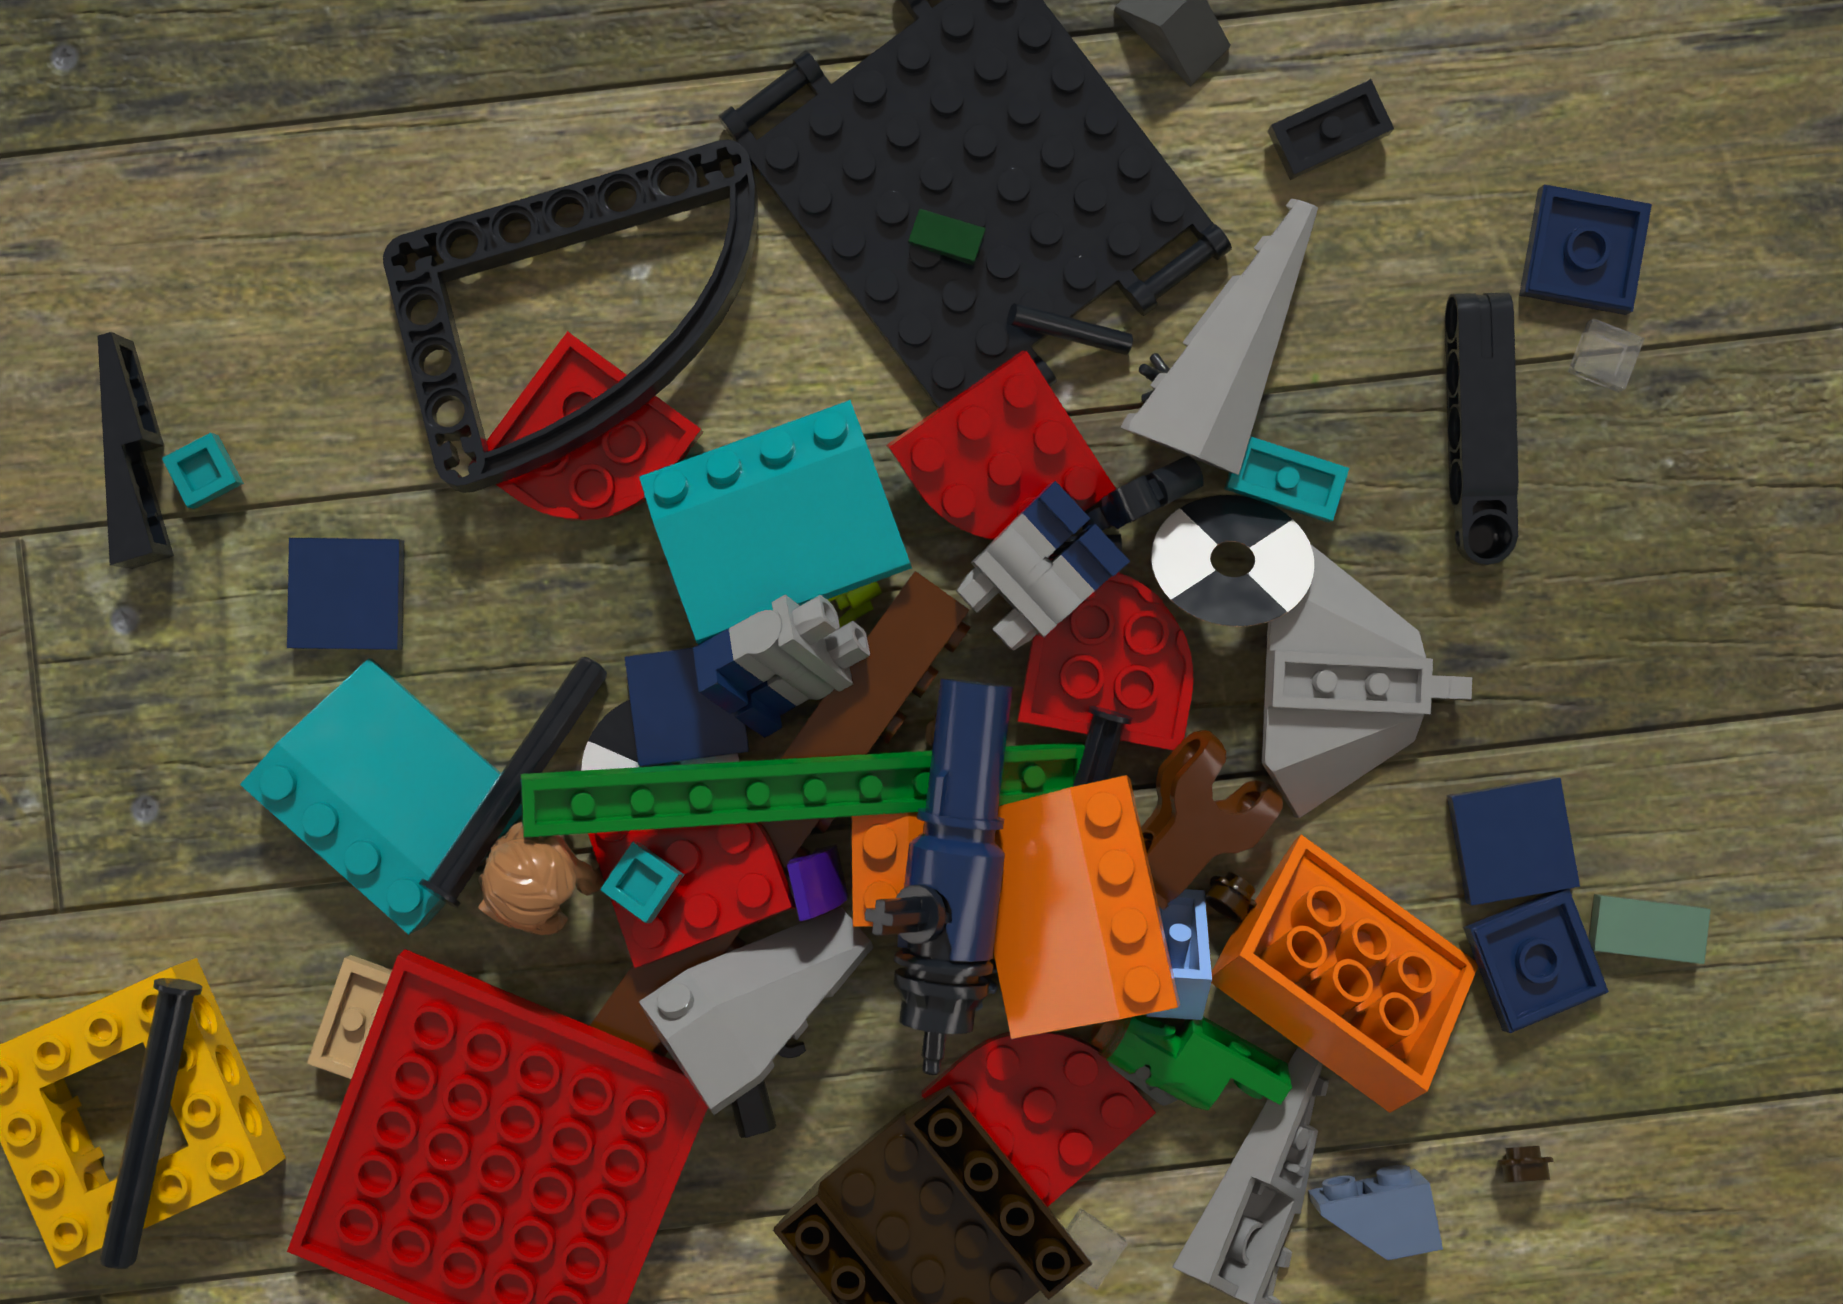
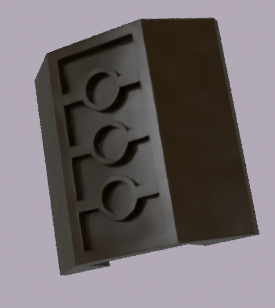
[773,1085,1092,1304]

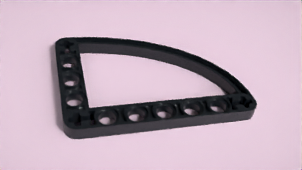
[383,139,758,493]

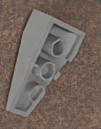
[639,907,873,1115]

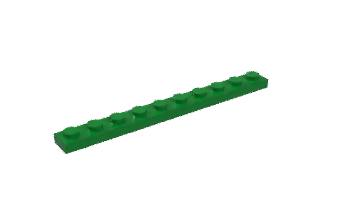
[520,742,1085,837]

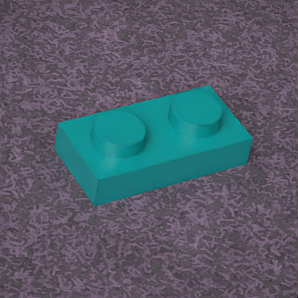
[1224,436,1350,523]

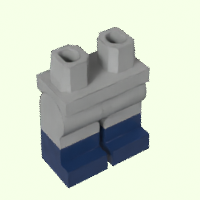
[956,481,1130,651]
[693,594,870,738]

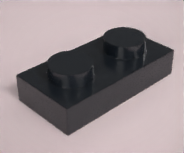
[1267,79,1394,180]

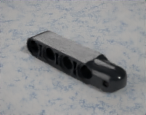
[1445,293,1519,566]

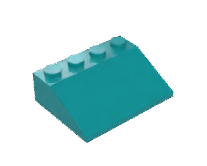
[639,400,912,645]
[240,658,522,935]

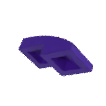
[787,844,849,921]

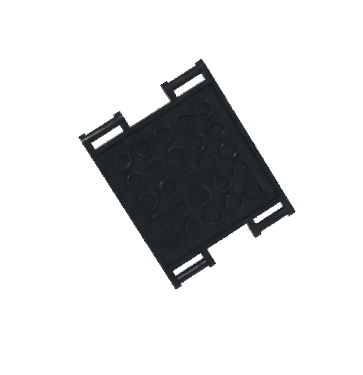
[718,0,1232,409]

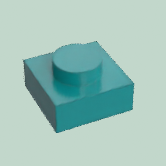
[162,433,244,509]
[600,842,684,923]

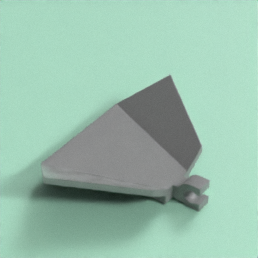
[1262,544,1472,818]

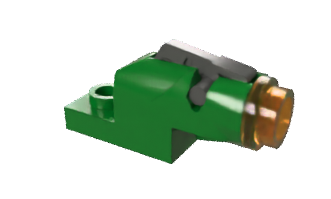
[1088,1015,1292,1111]

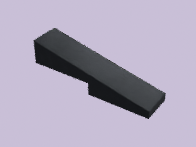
[98,332,174,569]

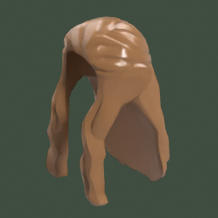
[478,822,605,936]

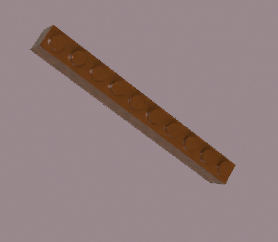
[590,571,972,1056]

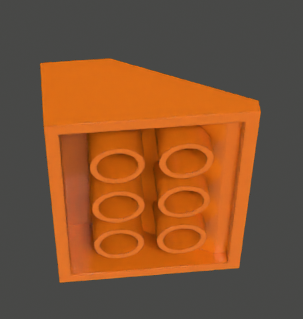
[993,775,1180,1039]
[1211,834,1478,1113]

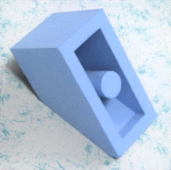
[1146,889,1212,1020]

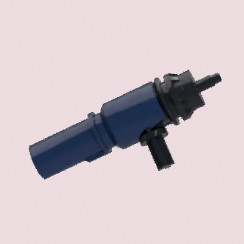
[865,679,1013,1075]

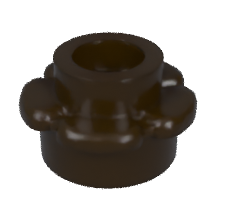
[1204,872,1257,923]
[1497,1146,1554,1183]

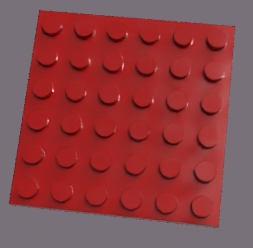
[287,949,708,1304]

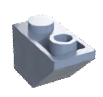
[1308,1165,1443,1260]

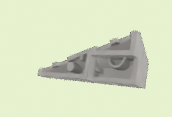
[1121,199,1318,475]
[1172,1047,1329,1304]

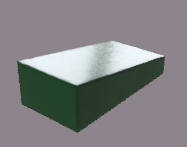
[908,209,986,266]

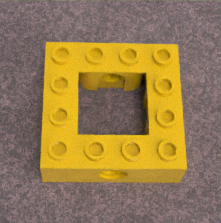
[0,958,286,1269]

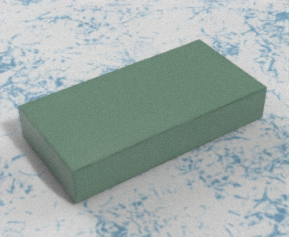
[1589,894,1711,964]

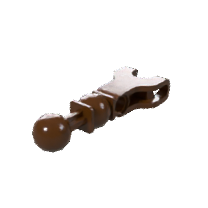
[1141,730,1283,910]

